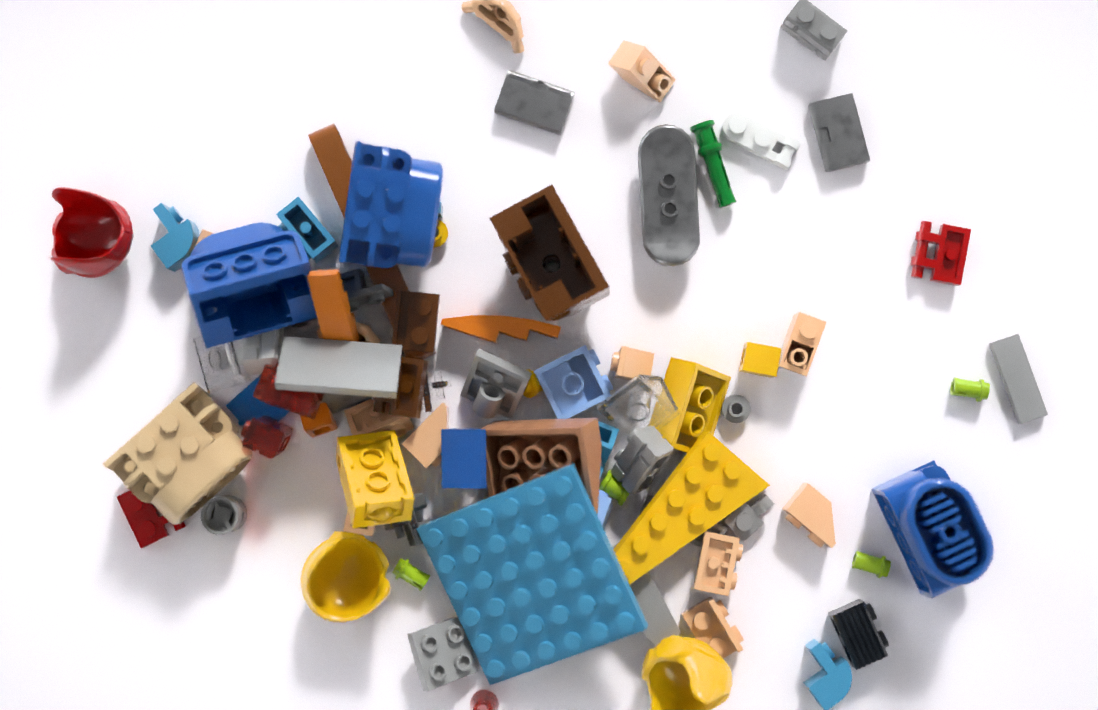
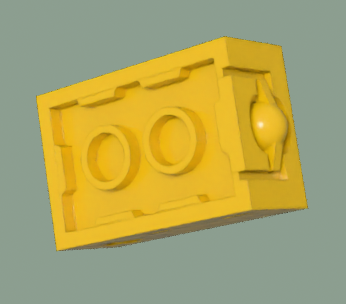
[336,430,414,529]

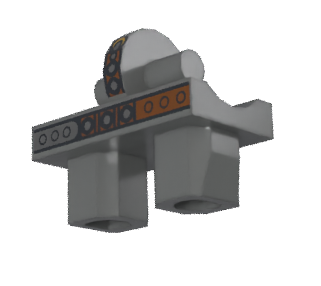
[384,493,432,547]

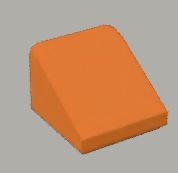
[299,403,338,438]

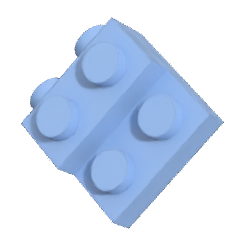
[534,345,613,419]

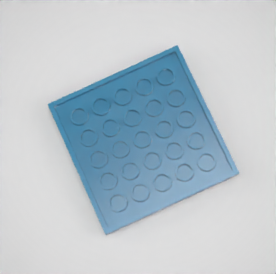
[417,463,648,685]

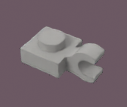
[723,494,775,542]

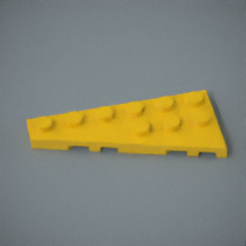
[613,431,770,585]

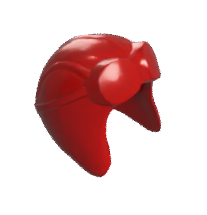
[49,187,134,278]

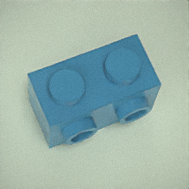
[276,196,339,264]

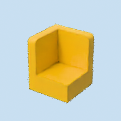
[739,342,781,378]

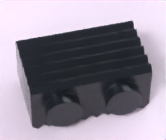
[828,599,889,670]

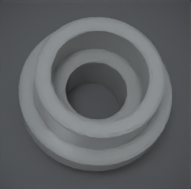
[721,395,751,423]

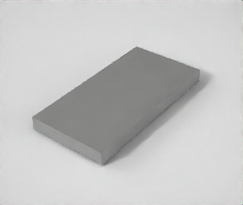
[275,336,402,398]

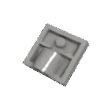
[460,348,532,419]
[407,616,478,691]

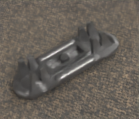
[638,124,700,266]

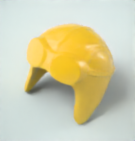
[300,531,390,623]
[641,635,732,710]

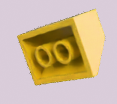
[649,357,731,453]

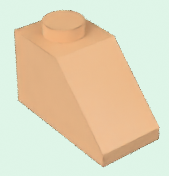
[402,403,449,468]

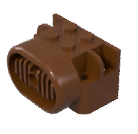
[489,184,610,322]

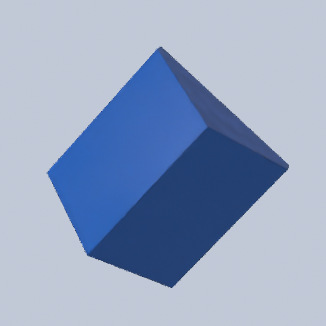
[441,428,487,489]

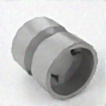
[201,495,247,535]

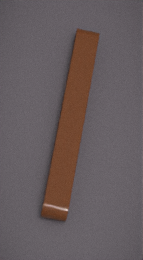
[308,123,436,360]

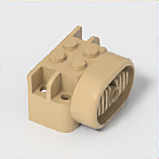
[102,382,253,525]

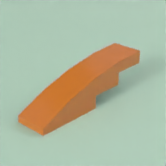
[308,269,359,342]
[440,315,561,344]

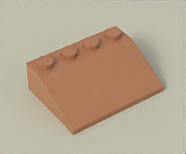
[481,418,602,513]

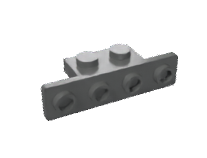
[290,268,394,328]

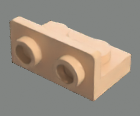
[344,399,414,437]
[693,531,743,596]
[681,596,744,659]

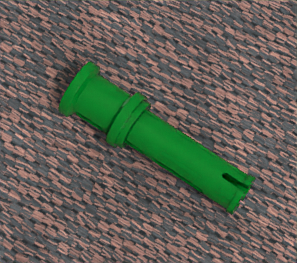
[690,120,737,208]

